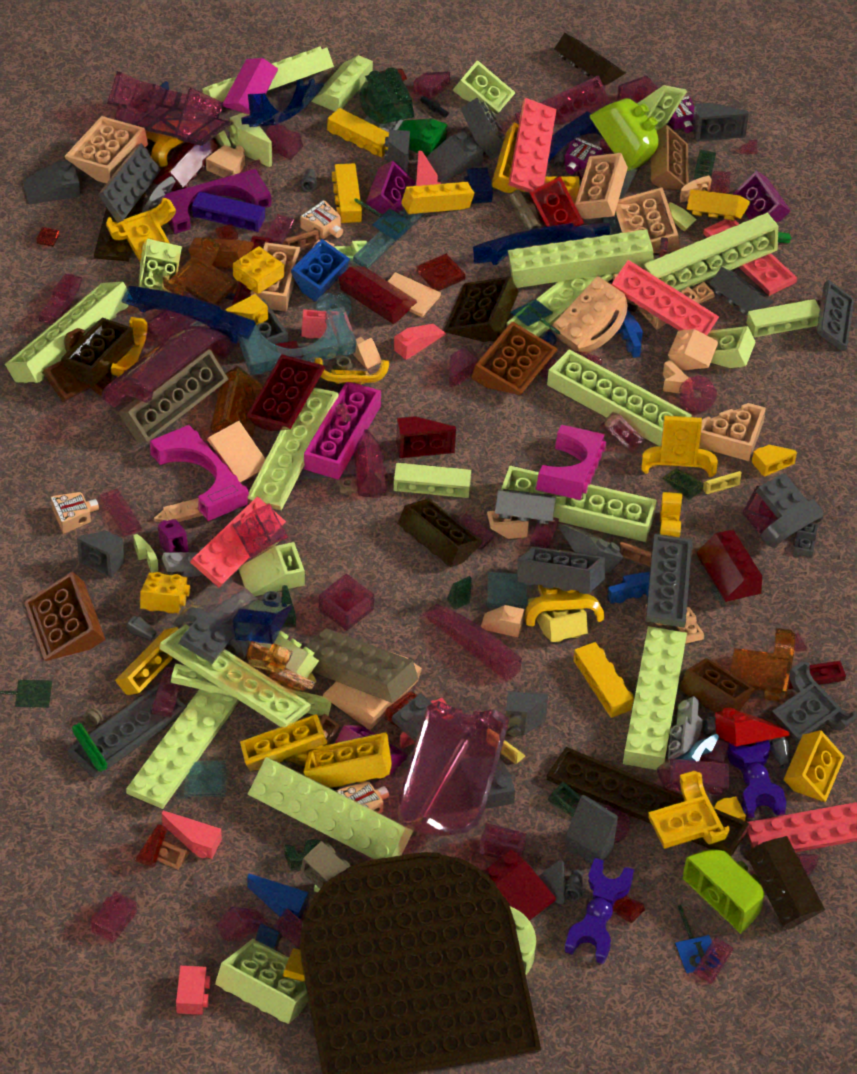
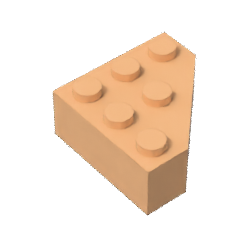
[699,403,766,461]

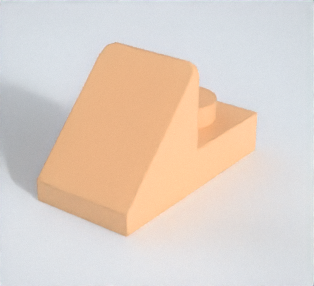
[346,337,381,369]
[663,360,693,395]

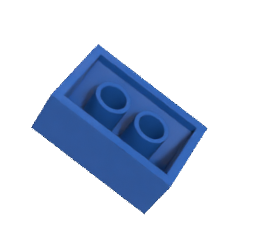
[291,239,350,302]

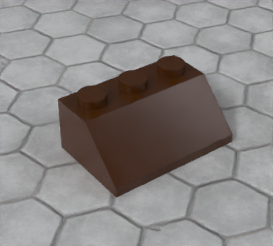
[679,658,755,712]

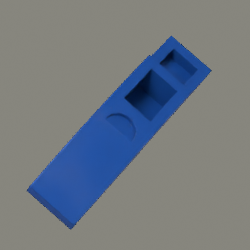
[609,310,643,358]
[607,572,650,604]

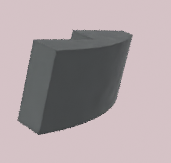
[793,523,818,558]

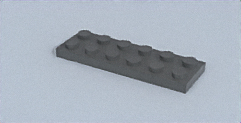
[98,143,160,223]
[645,533,692,628]
[67,683,187,779]

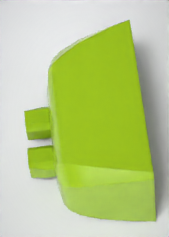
[590,98,658,171]
[682,849,765,934]

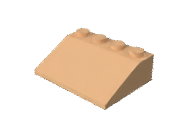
[65,116,148,183]
[615,187,681,254]
[323,652,422,730]

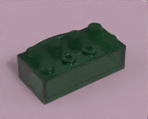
[359,67,414,124]

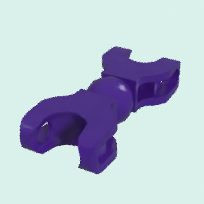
[726,740,786,818]
[565,858,634,964]

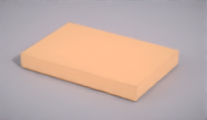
[388,272,441,317]
[207,421,266,483]

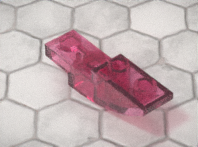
[39,273,82,324]

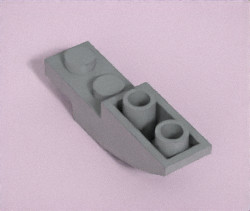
[162,547,204,577]
[668,696,703,761]

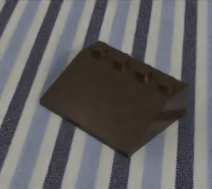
[443,276,519,342]

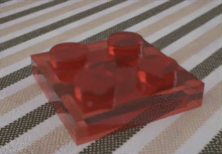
[417,253,466,291]

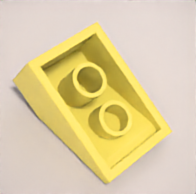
[528,596,588,642]

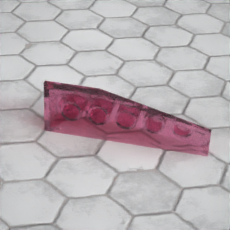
[515,76,611,124]

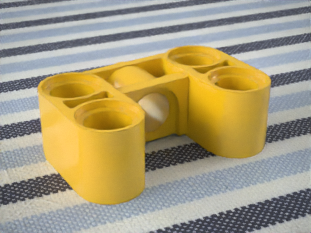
[660,492,682,538]

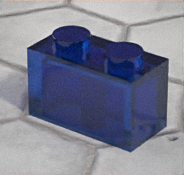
[464,167,493,204]

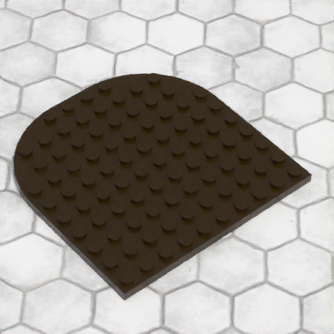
[300,852,541,1074]

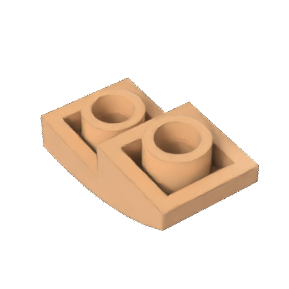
[680,176,712,202]
[681,282,715,304]
[677,607,704,644]

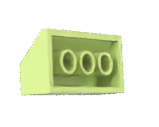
[310,55,373,111]

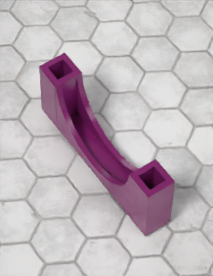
[164,169,271,234]

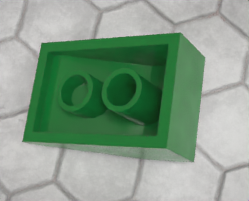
[397,119,447,156]

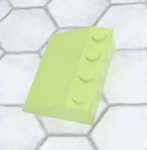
[215,939,309,1024]

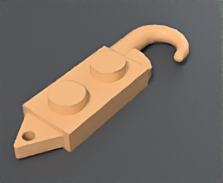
[154,498,203,522]

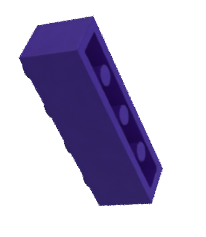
[192,192,265,232]

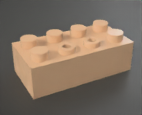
[551,276,628,355]

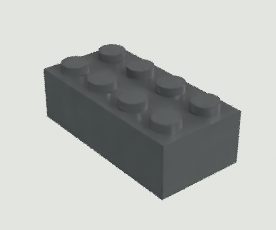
[517,547,605,594]

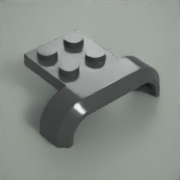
[756,473,824,548]
[173,607,249,664]
[771,661,856,744]
[392,693,473,776]

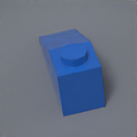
[247,873,308,923]

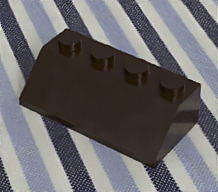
[554,32,626,85]
[61,317,135,386]
[397,498,482,567]
[745,836,826,930]

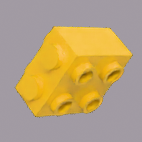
[233,246,284,294]
[140,572,190,614]

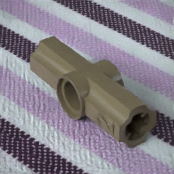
[509,190,543,235]

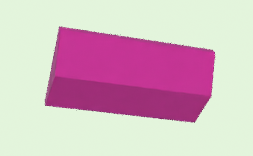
[222,58,278,116]

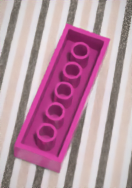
[304,382,381,480]

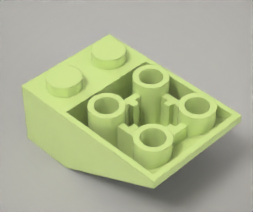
[138,239,182,297]
[238,542,305,598]

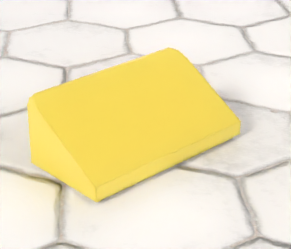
[701,471,742,494]
[486,729,526,764]

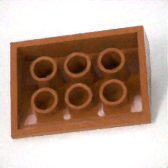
[471,321,558,395]
[24,572,106,661]

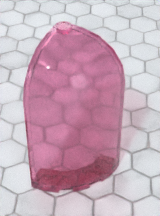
[101,326,230,408]
[397,701,510,836]

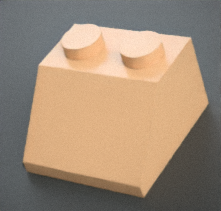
[668,329,718,371]

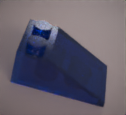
[233,600,292,644]

